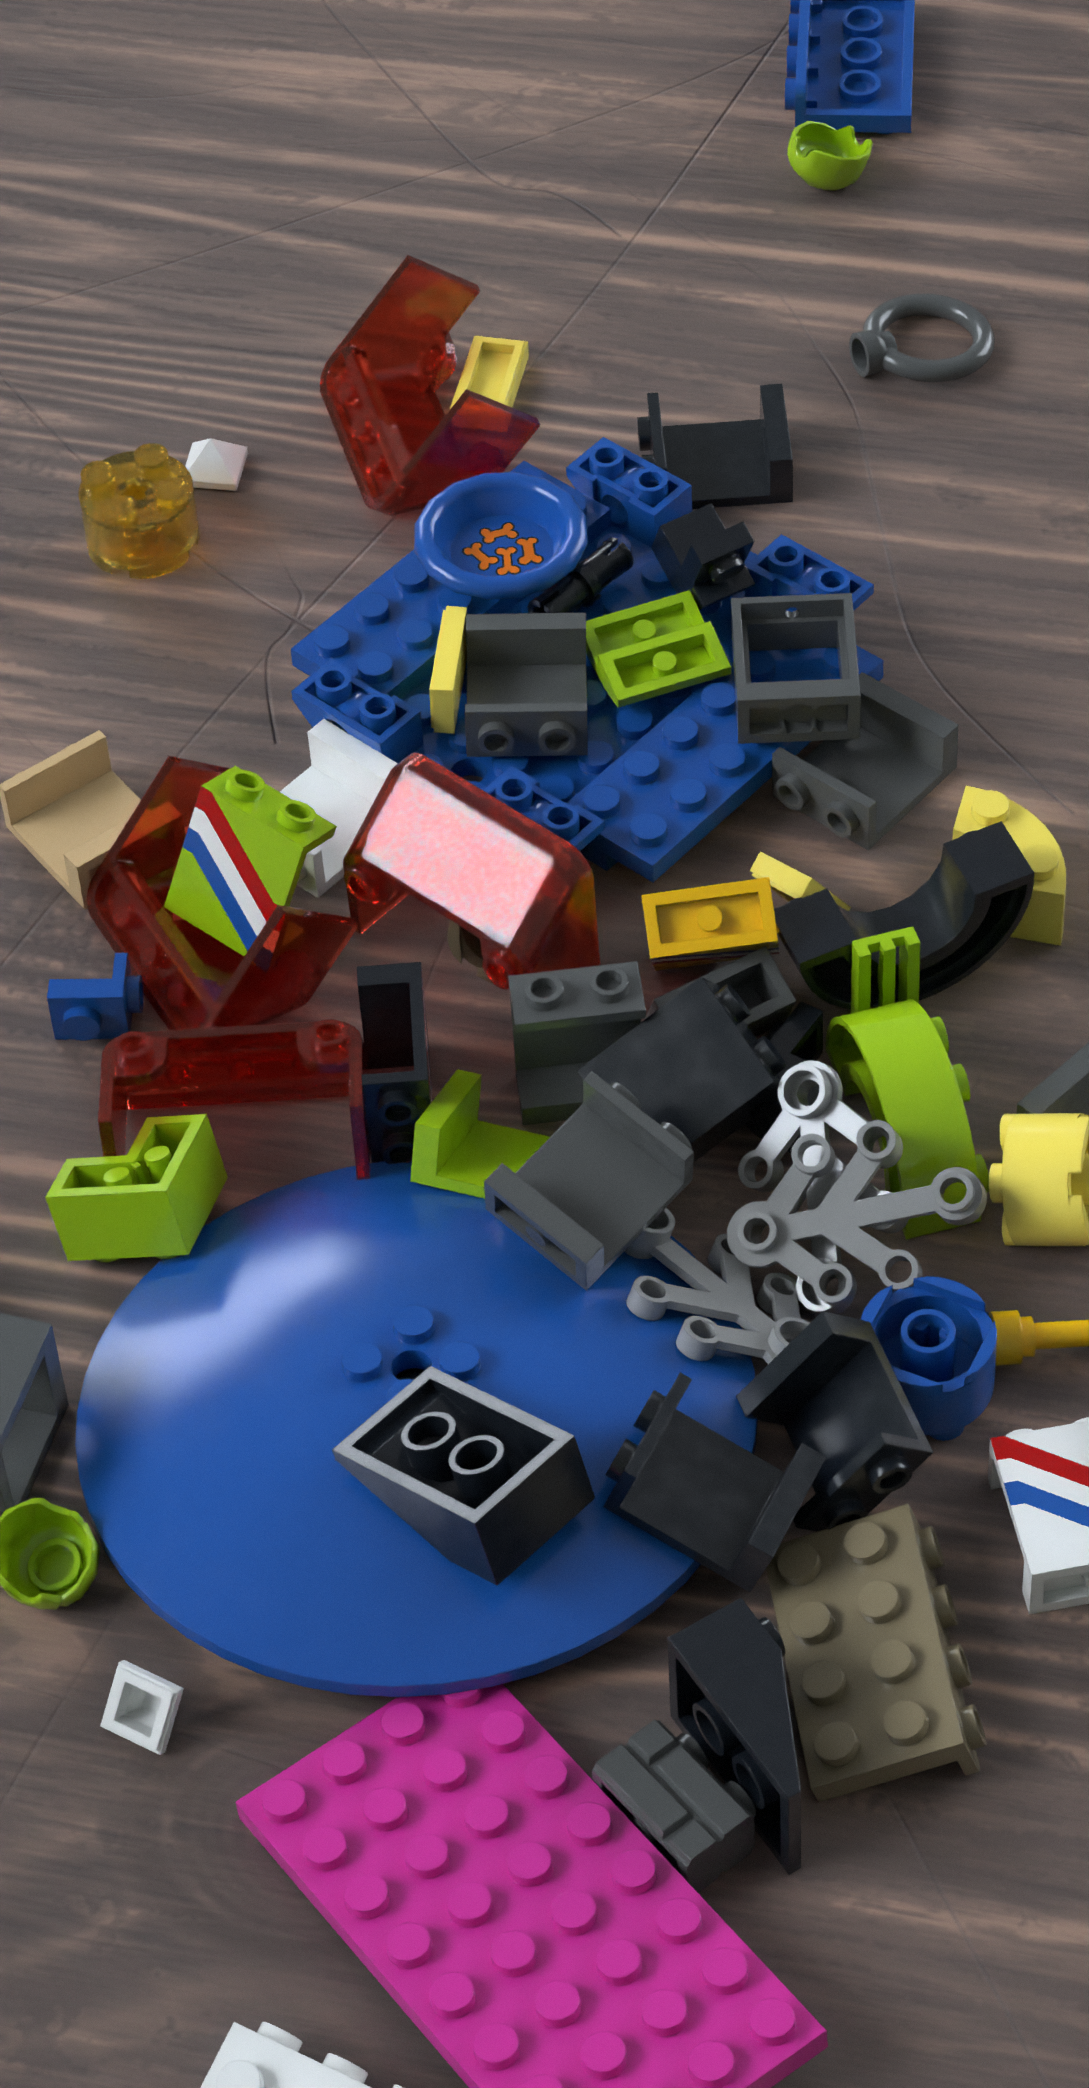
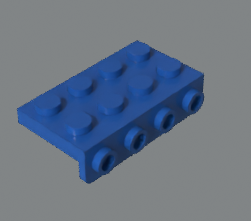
[785,0,915,134]

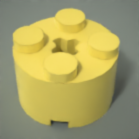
[989,1113,1089,1246]

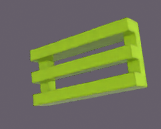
[851,926,921,1013]

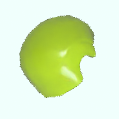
[787,121,873,191]
[0,1498,100,1610]

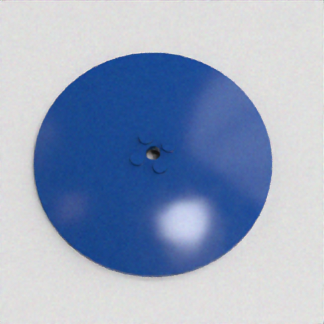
[75,1161,758,1697]

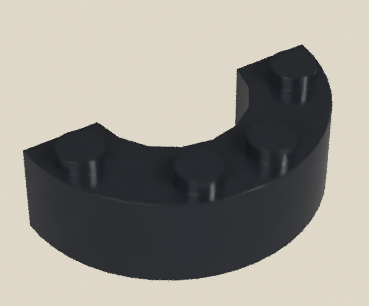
[774,821,1034,1009]

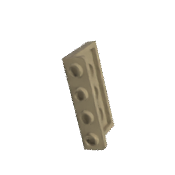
[766,1504,987,1802]

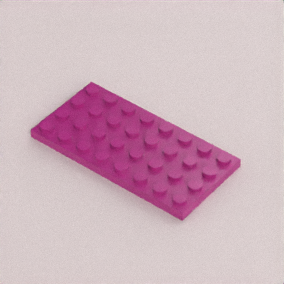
[235,1684,828,2088]

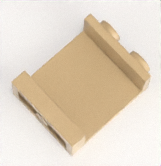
[0,730,184,910]

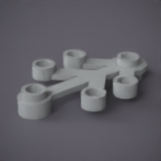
[738,1060,909,1314]
[727,1120,987,1307]
[624,1208,810,1364]

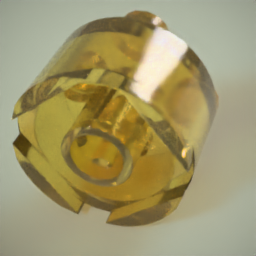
[78,443,200,579]

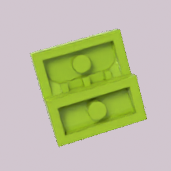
[586,590,731,708]

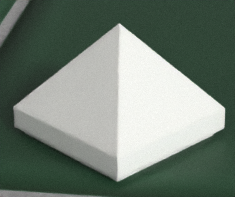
[181,438,248,491]
[100,1660,184,1755]

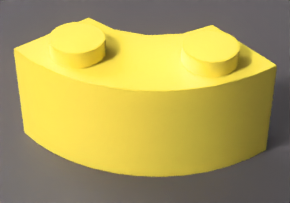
[953,786,1066,946]

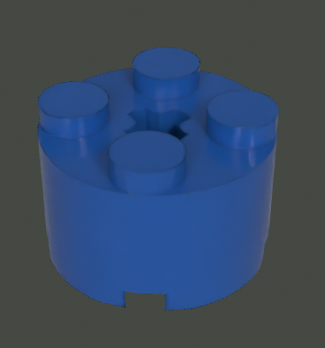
[861,1276,997,1441]

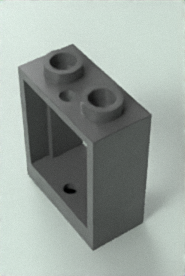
[731,593,861,744]
[0,1313,69,1516]

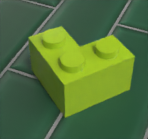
[45,1114,228,1262]

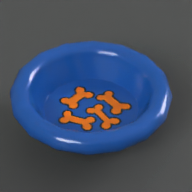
[414,472,588,600]

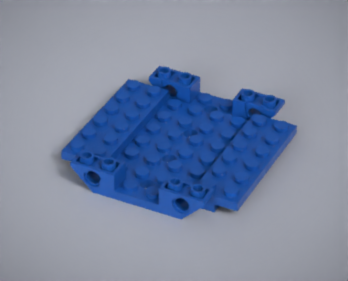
[291,437,884,883]

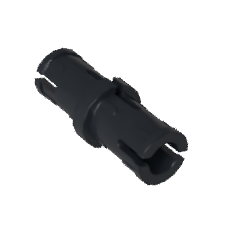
[527,537,634,613]

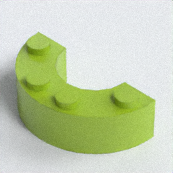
[826,999,989,1239]

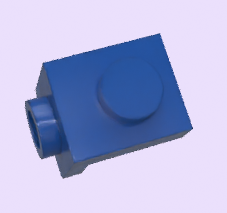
[47,953,144,1041]

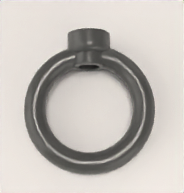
[849,294,995,382]

